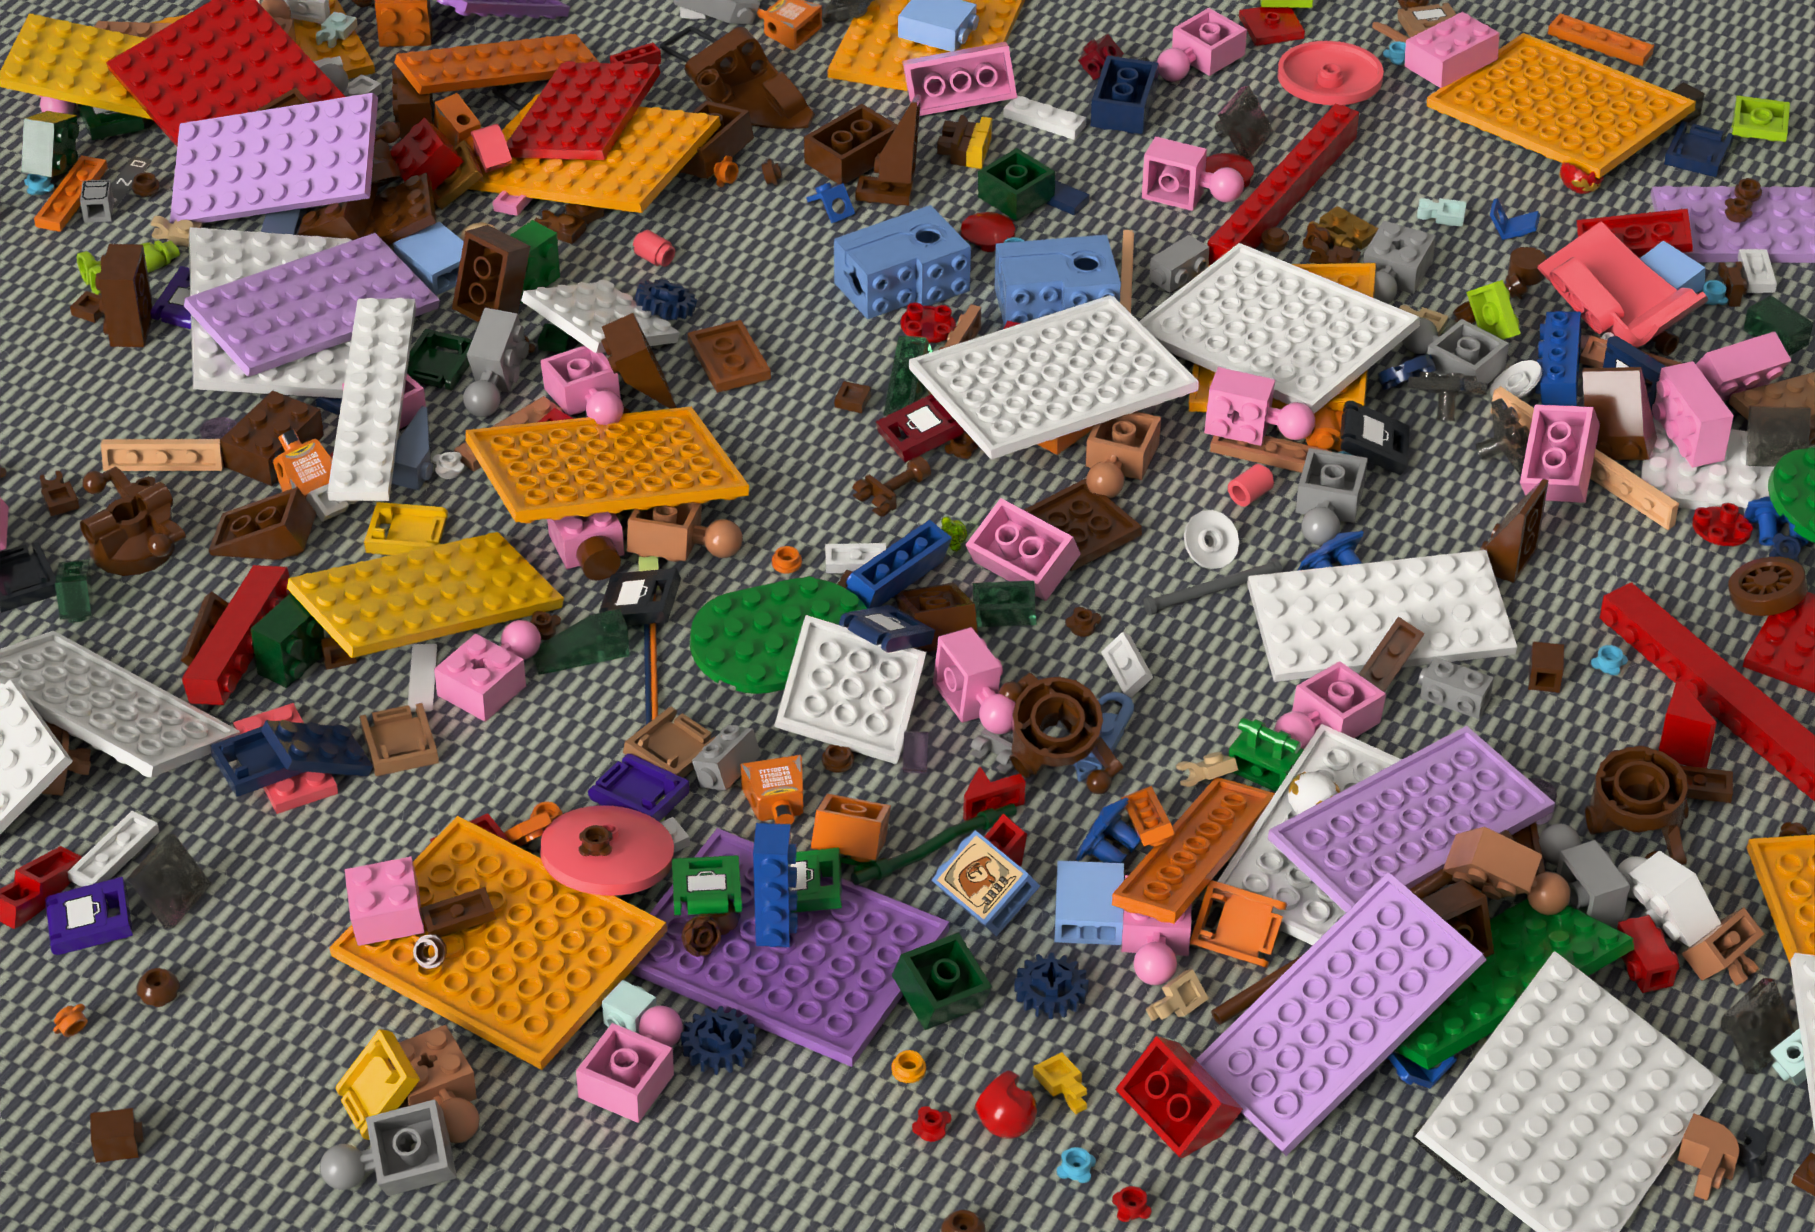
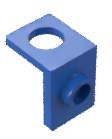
[806,182,855,223]
[1490,198,1540,240]
[1387,1052,1457,1089]

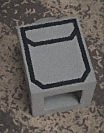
[80,180,114,223]

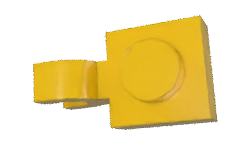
[1033,1052,1087,1114]

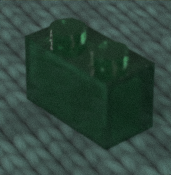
[1743,295,1813,356]
[973,581,1037,627]

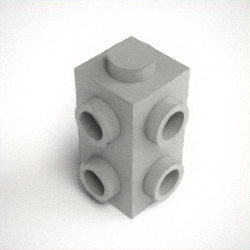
[1149,235,1209,293]
[1418,657,1494,719]
[692,725,761,791]

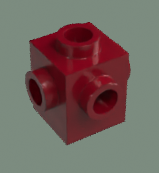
[1078,34,1124,80]

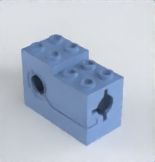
[834,205,971,320]
[994,235,1121,327]

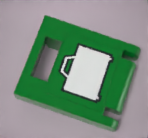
[791,848,842,913]
[672,855,742,916]

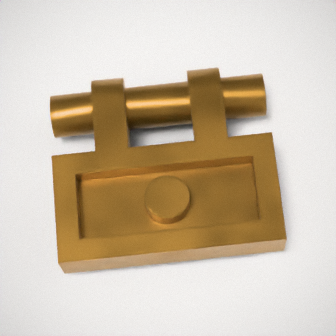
[1308,206,1379,251]

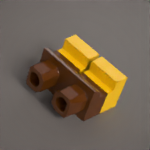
[937,115,992,169]

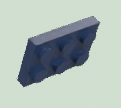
[261,720,373,776]

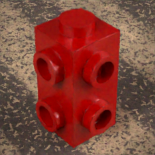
[1617,915,1679,993]

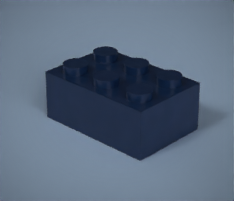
[1090,56,1159,134]

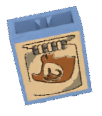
[932,830,1040,937]

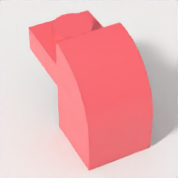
[471,123,512,173]

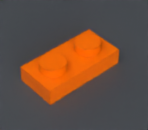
[504,811,552,847]

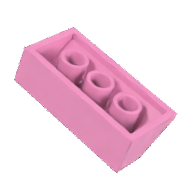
[902,42,1017,116]

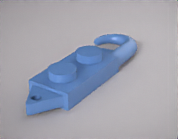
[1072,692,1134,782]

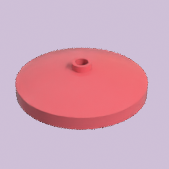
[1278,41,1384,105]
[540,805,674,896]

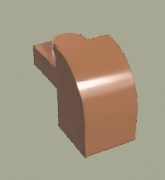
[1678,1113,1739,1201]

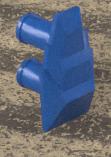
[1744,496,1809,546]
[1297,531,1364,571]
[1076,798,1141,863]

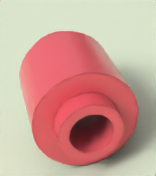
[633,230,675,267]

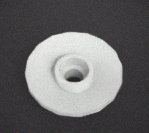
[1490,360,1543,399]
[1184,510,1239,569]

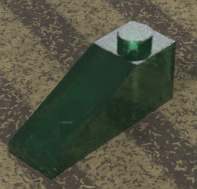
[883,335,933,417]
[55,559,93,623]
[532,609,630,675]

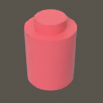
[1228,464,1274,507]

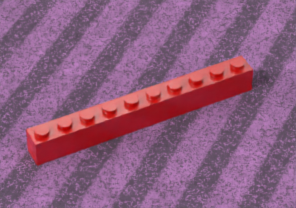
[1207,103,1359,265]
[1599,582,1815,801]

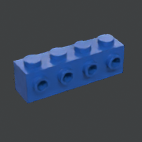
[1535,311,1582,406]
[846,519,952,609]
[753,823,798,947]

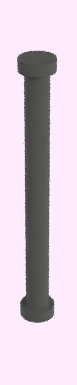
[1143,558,1282,615]

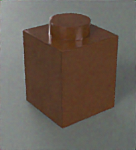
[1528,641,1564,693]
[90,1108,145,1163]

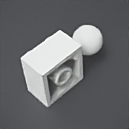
[1617,851,1721,947]

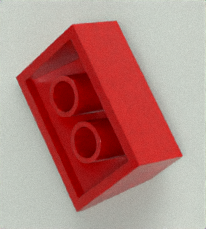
[1115,1036,1243,1158]

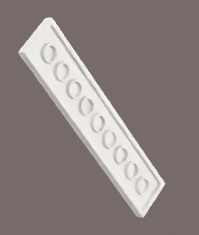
[327,298,416,501]

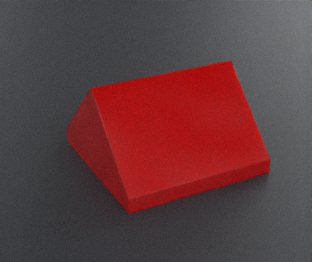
[1659,681,1717,768]

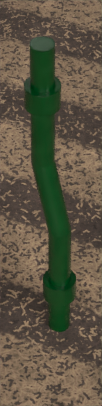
[851,803,1017,885]

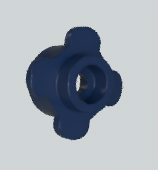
[1769,533,1802,562]

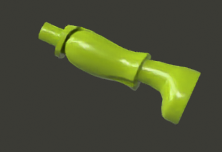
[76,240,180,294]

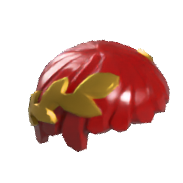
[1559,162,1604,194]

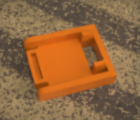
[1190,880,1287,968]

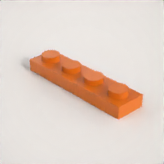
[1548,13,1654,66]
[34,155,108,232]
[1121,786,1175,847]

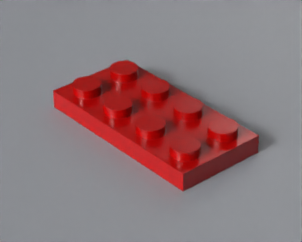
[1576,209,1693,257]

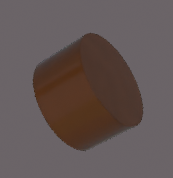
[1508,247,1547,286]
[576,536,621,581]

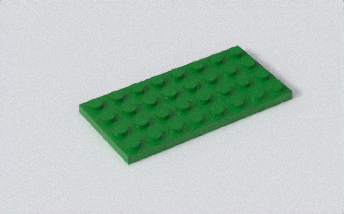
[1394,898,1634,1070]

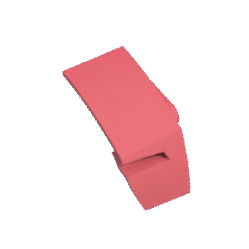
[1537,221,1708,348]

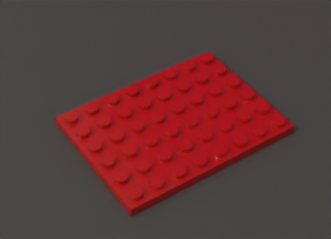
[106,0,345,146]

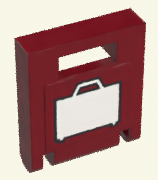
[875,394,965,462]

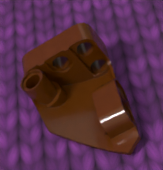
[684,27,815,129]

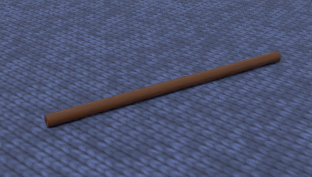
[1211,830,1514,1025]

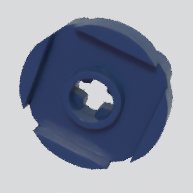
[1377,354,1437,391]

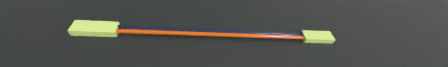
[639,556,665,822]

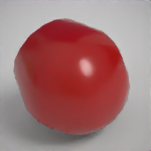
[975,1070,1037,1139]

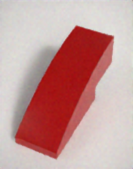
[0,846,82,930]

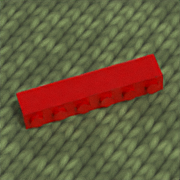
[182,565,291,705]

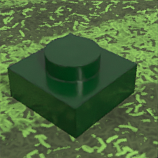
[538,323,572,353]

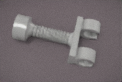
[970,729,1014,774]

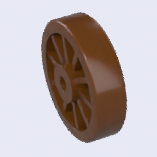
[1728,557,1808,616]

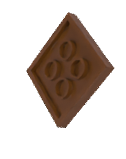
[363,173,437,245]
[1024,479,1142,572]

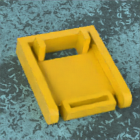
[364,502,448,555]
[335,1029,420,1140]

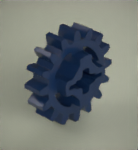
[634,279,697,320]
[1014,953,1089,1019]
[681,1006,756,1075]

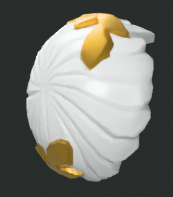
[1288,772,1340,814]

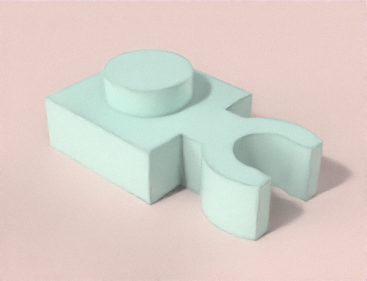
[316,12,358,48]
[1417,198,1466,227]

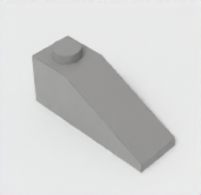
[673,0,760,24]

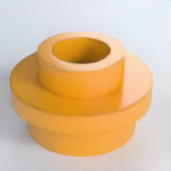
[891,1050,926,1083]

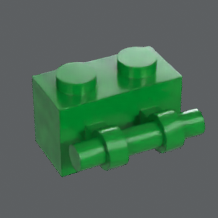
[1228,717,1304,792]

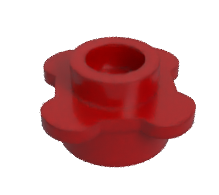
[912,1106,952,1142]
[1112,1186,1152,1222]

